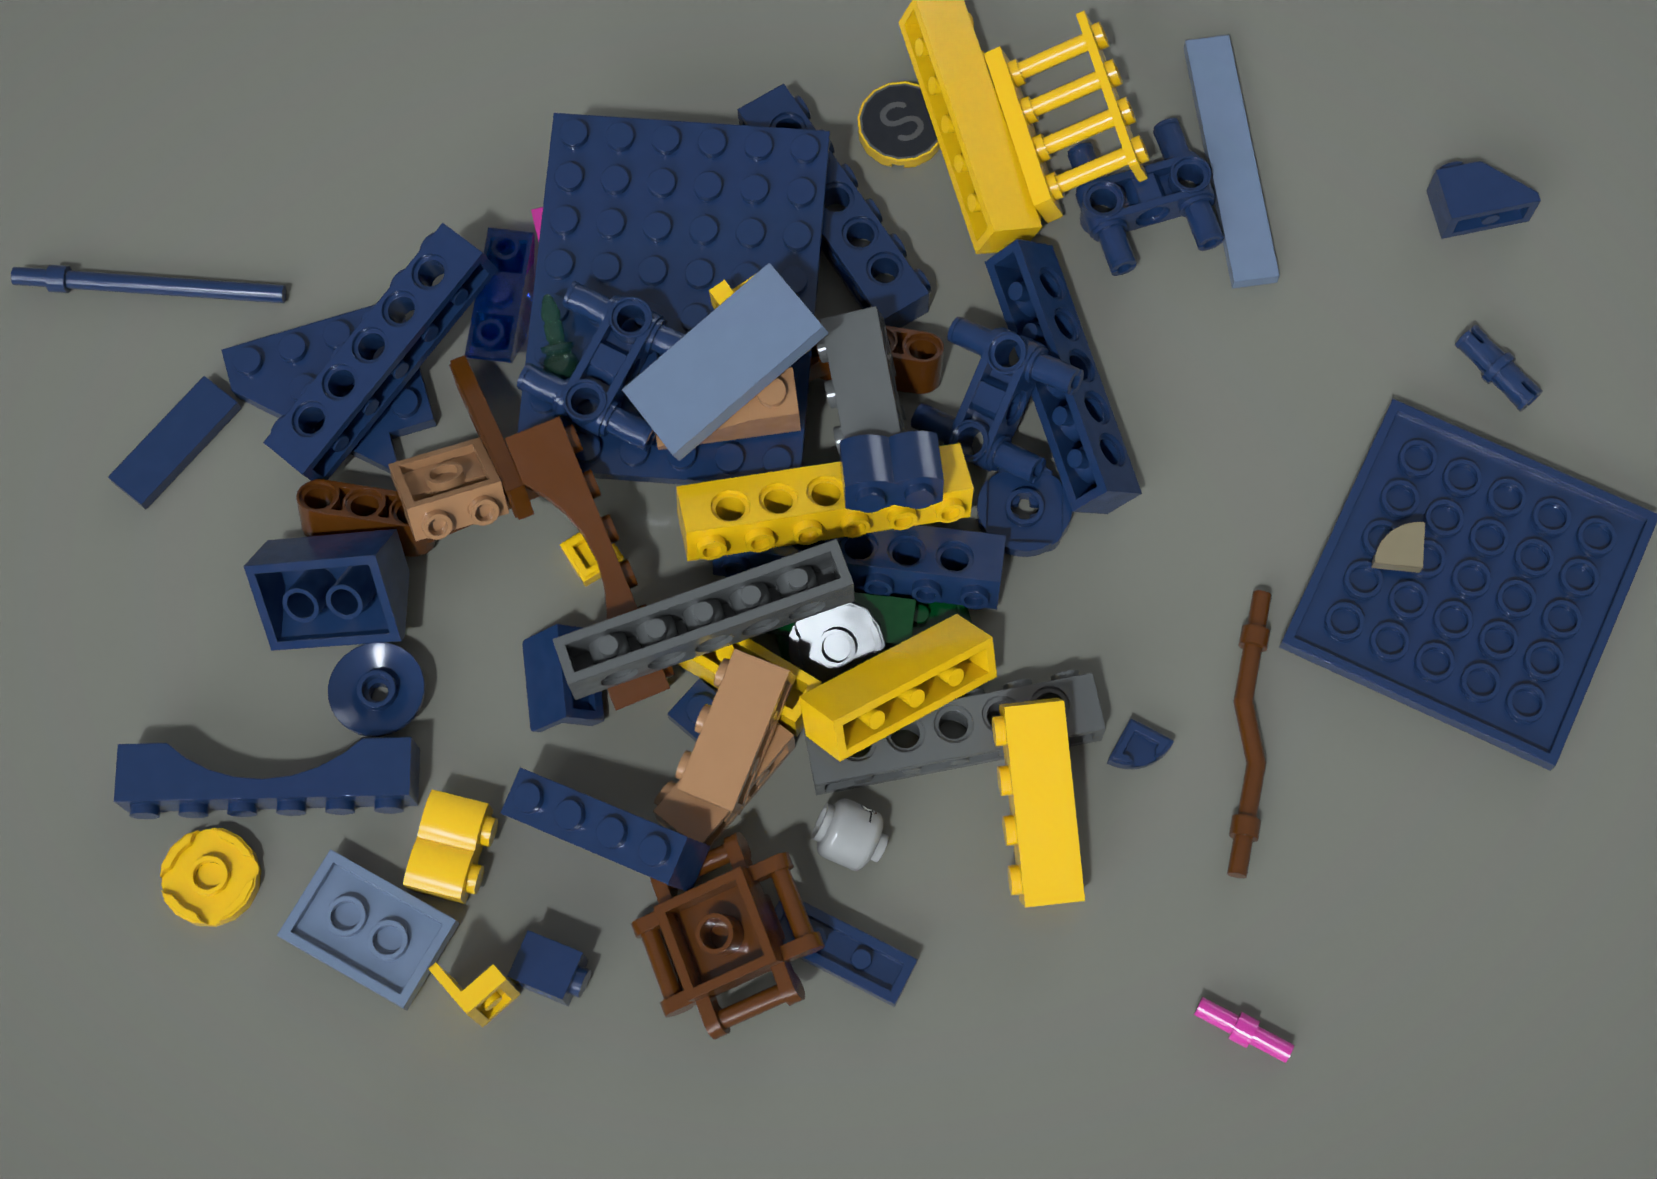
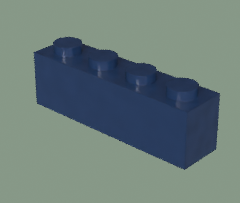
[501,767,710,891]

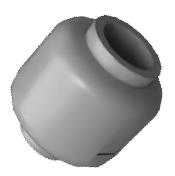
[811,798,889,871]

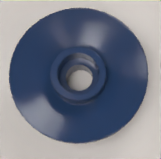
[328,643,425,737]

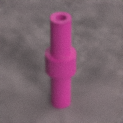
[1194,997,1295,1063]

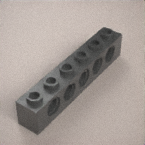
[552,539,855,700]
[804,670,1106,796]

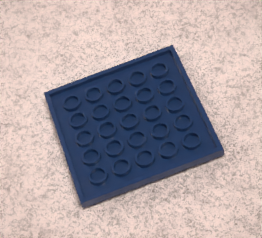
[1279,399,1657,771]

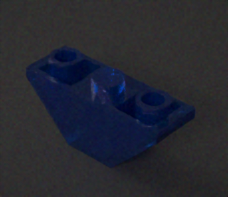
[465,227,535,363]

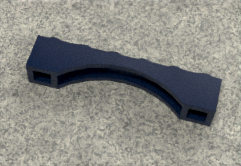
[114,737,420,819]

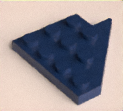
[221,304,437,474]

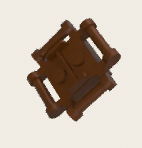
[631,832,825,1039]

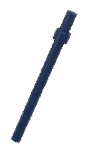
[11,265,287,303]

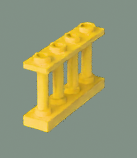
[984,10,1150,223]

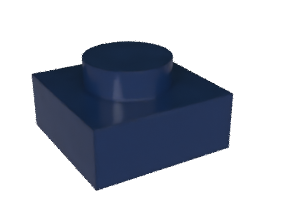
[667,678,716,742]

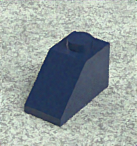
[1426,161,1541,239]

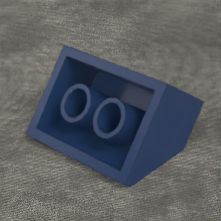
[243,529,410,651]

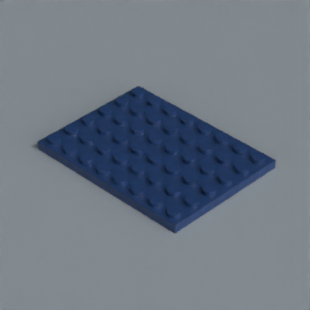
[517,113,830,485]

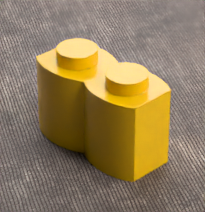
[403,789,498,904]

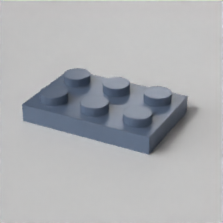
[277,849,459,1011]

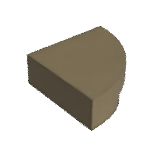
[1371,522,1425,573]

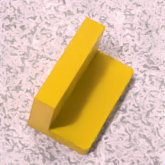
[428,962,521,1028]

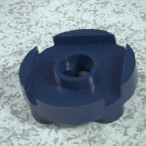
[977,467,1072,557]

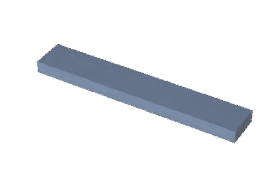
[1183,35,1280,289]

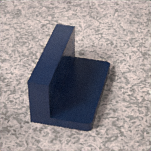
[522,624,604,732]

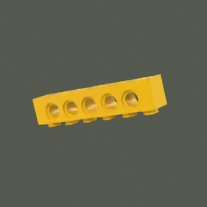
[676,443,974,561]

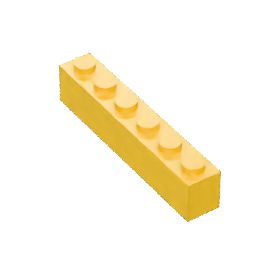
[898,0,1042,254]

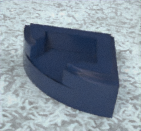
[1107,719,1174,770]

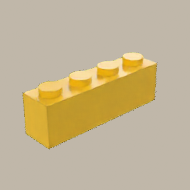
[799,614,997,762]
[992,698,1085,908]

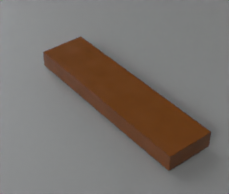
[449,355,534,520]

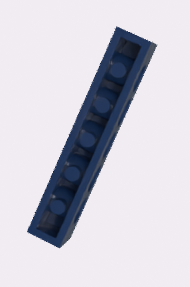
[737,83,932,328]
[263,223,499,481]
[985,239,1142,514]
[712,520,1006,610]

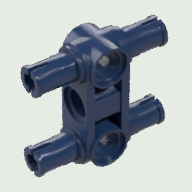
[1067,118,1224,276]
[517,281,685,452]
[911,317,1084,483]

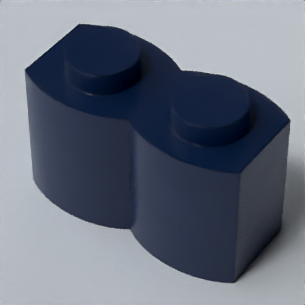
[840,431,944,513]

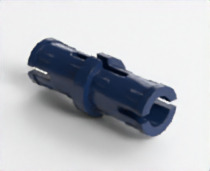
[1455,325,1543,412]

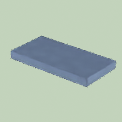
[622,263,829,461]

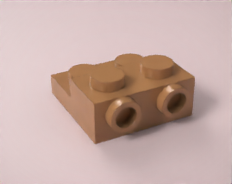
[388,437,509,541]

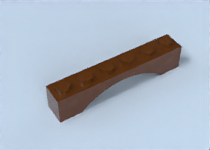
[505,417,675,711]

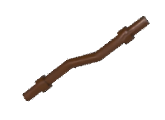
[1227,590,1272,878]

